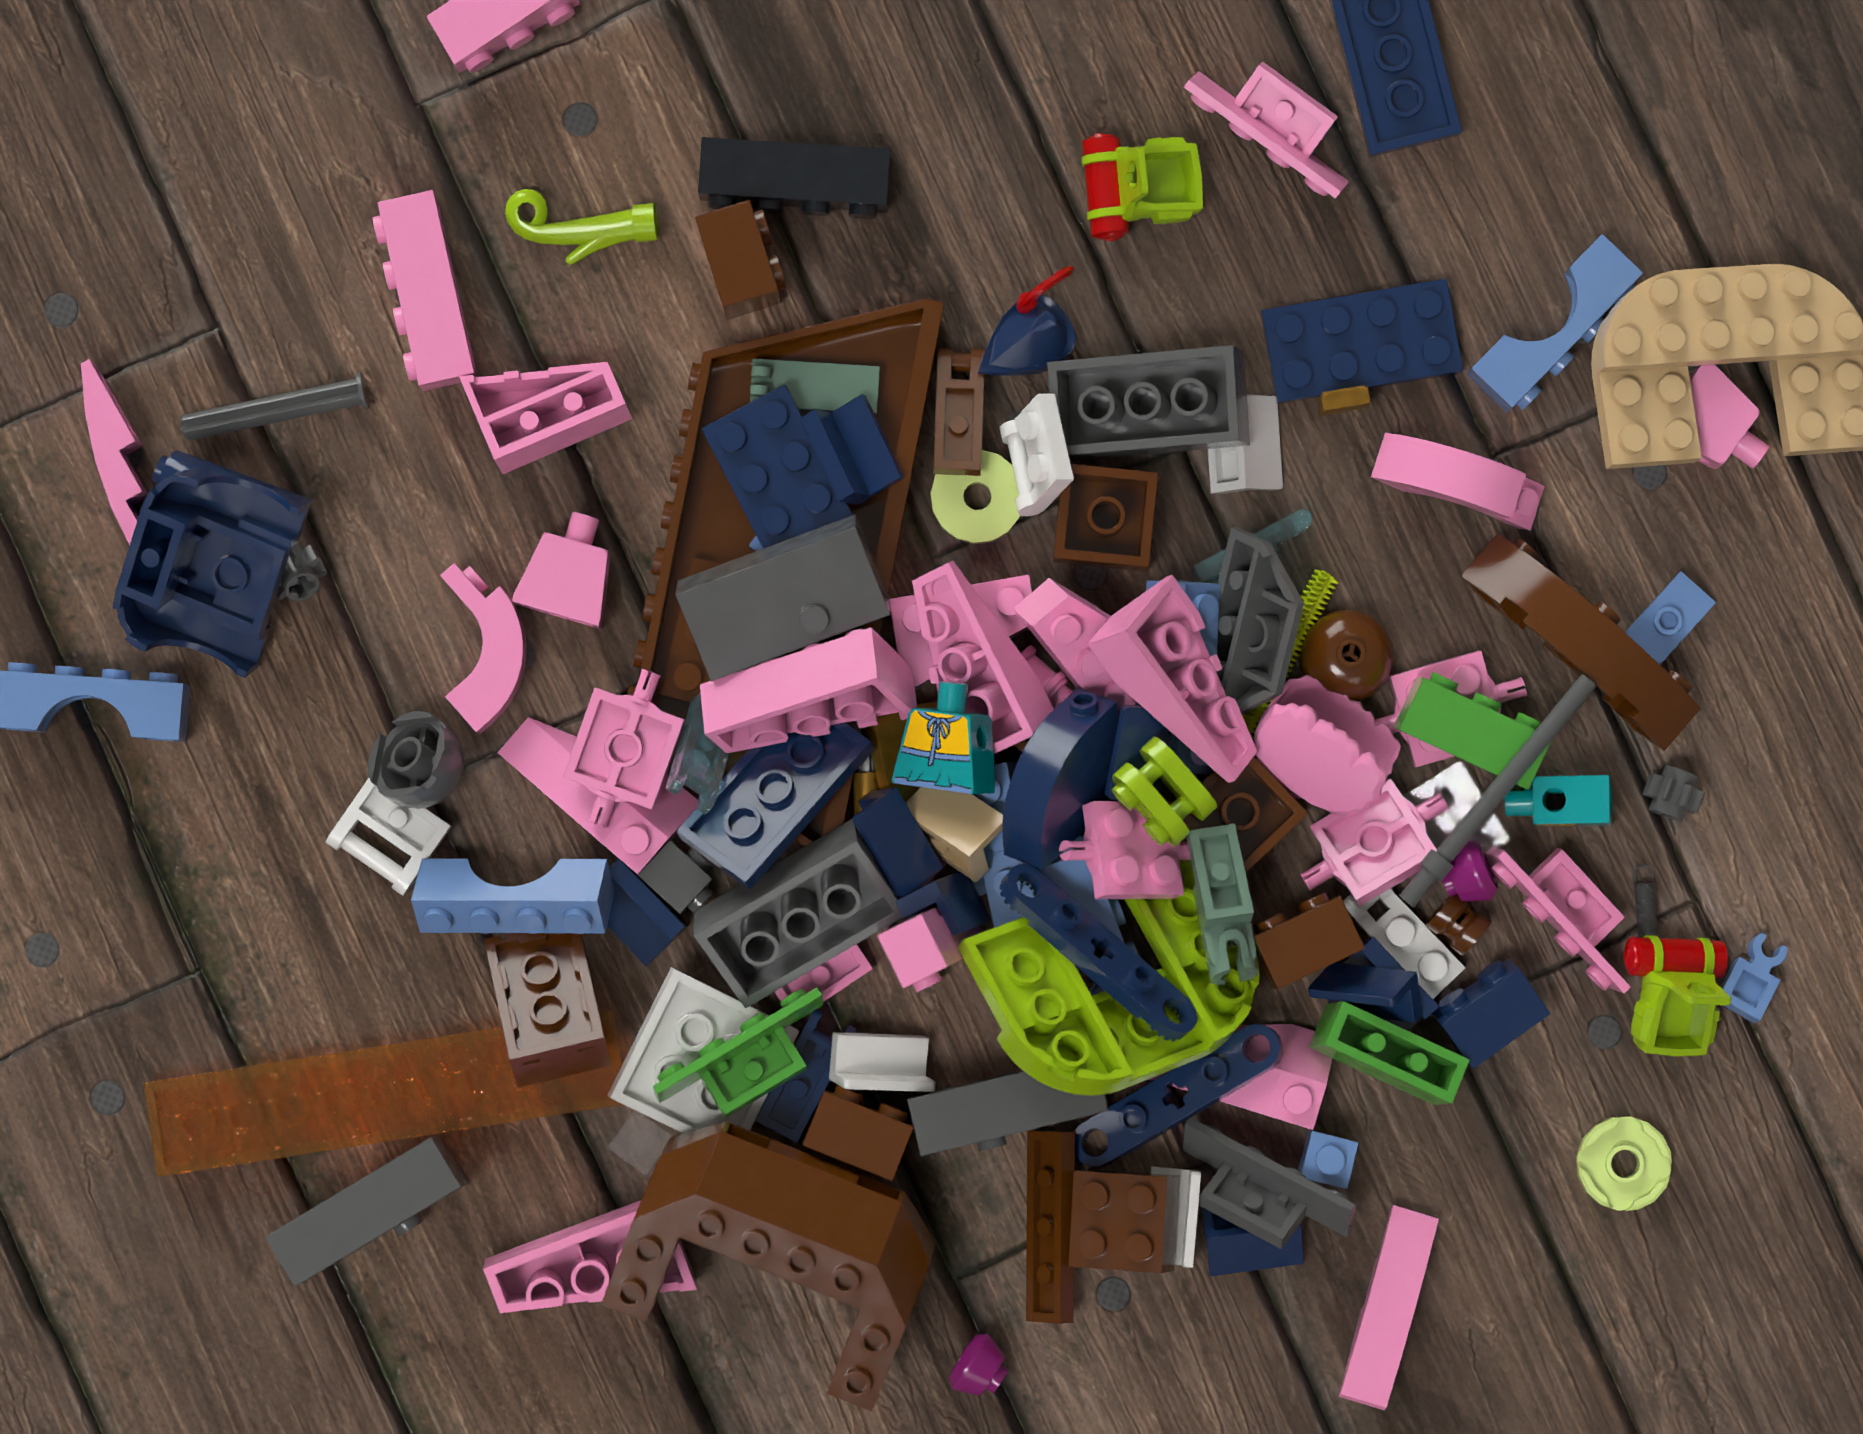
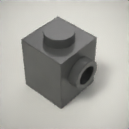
[638,840,714,914]

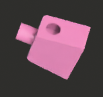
[1690,364,1770,469]
[512,512,611,629]

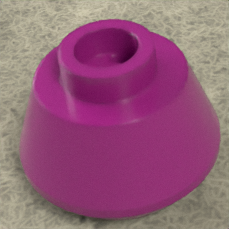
[1442,840,1499,902]
[948,1334,1009,1396]

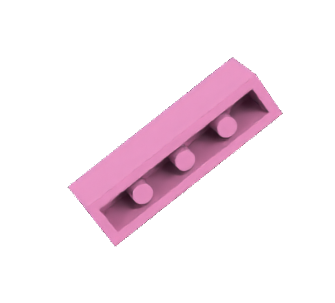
[373,190,478,391]

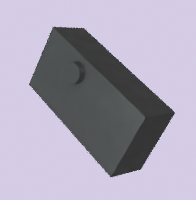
[1047,345,1250,461]
[676,514,890,681]
[694,819,903,1009]
[907,1070,1108,1156]
[265,1134,469,1287]

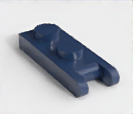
[755,1009,857,1143]

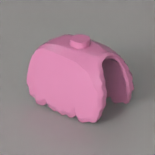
[1254,674,1401,817]

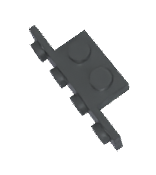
[1183,1117,1355,1250]

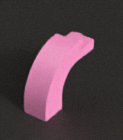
[1371,433,1545,531]
[440,563,527,734]

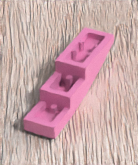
[81,359,148,545]
[1339,1205,1439,1411]

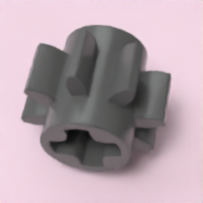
[277,544,327,602]
[1642,765,1705,822]

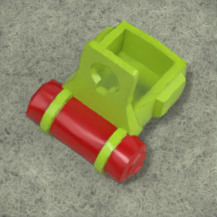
[1081,133,1203,242]
[1624,935,1732,1056]

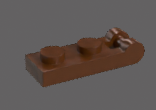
[933,347,985,476]

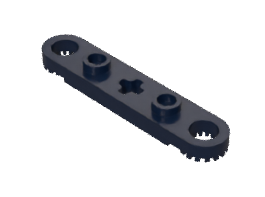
[1000,864,1197,1042]
[1075,1024,1284,1167]

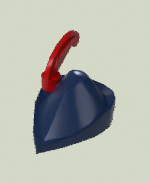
[977,266,1076,376]

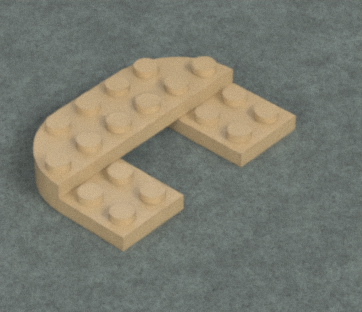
[1591,264,1863,469]

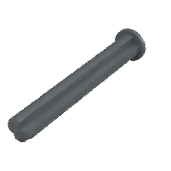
[180,372,370,440]

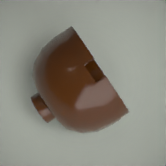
[1299,609,1394,702]

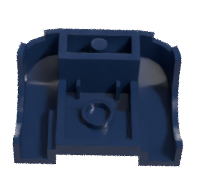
[113,450,312,678]

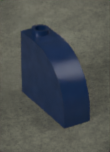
[1002,688,1119,870]

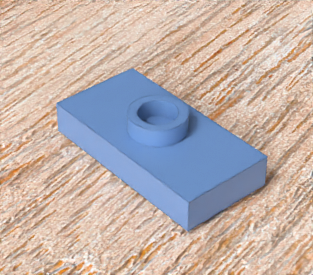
[1625,571,1716,664]

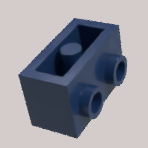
[1432,958,1551,1069]

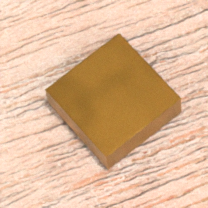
[1317,385,1370,416]

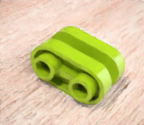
[1112,737,1217,847]

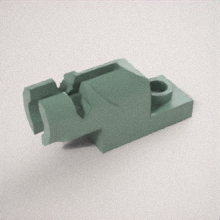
[1186,824,1258,985]

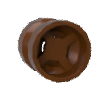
[1425,894,1492,956]

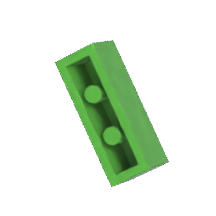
[1393,672,1551,790]
[1309,1001,1470,1105]

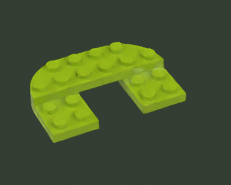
[958,860,1259,1095]

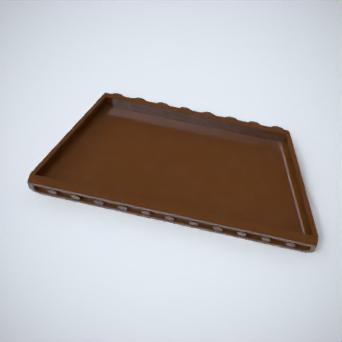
[627,299,944,847]

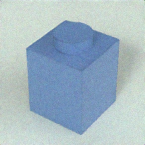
[1298,1129,1358,1189]

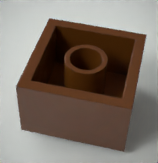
[695,200,786,320]
[1053,464,1158,572]
[1183,757,1308,873]
[1253,892,1365,989]
[803,1085,914,1181]
[1068,1169,1180,1273]

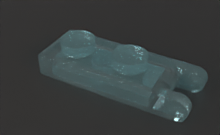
[1191,509,1312,584]
[666,693,729,814]

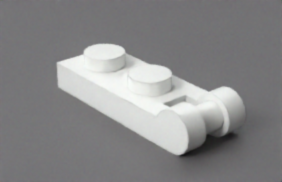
[1343,888,1465,999]

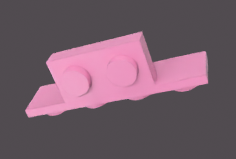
[1184,62,1350,199]
[1486,847,1631,993]

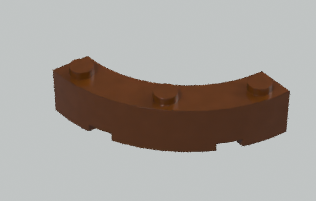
[1461,533,1701,751]

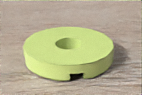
[930,450,1020,544]
[1576,1116,1672,1211]

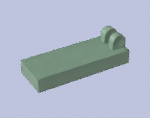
[750,359,880,415]

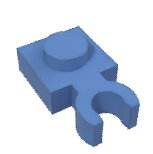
[1720,933,1788,1024]

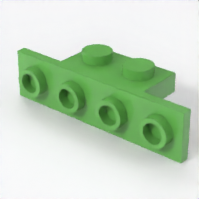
[653,987,823,1119]

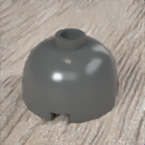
[368,711,464,809]

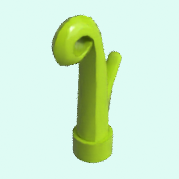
[505,189,659,265]

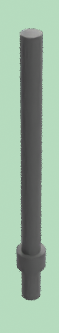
[1399,674,1597,908]

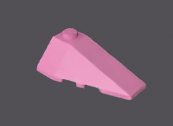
[912,561,1054,754]
[1087,575,1257,783]
[498,717,701,875]
[1150,1024,1332,1130]

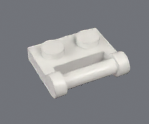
[999,394,1074,516]
[326,778,452,896]

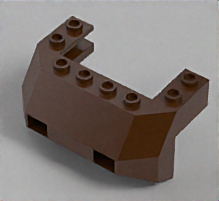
[601,1121,936,1412]

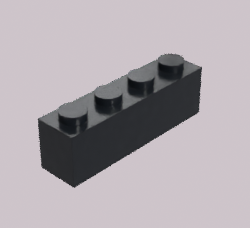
[698,137,890,219]

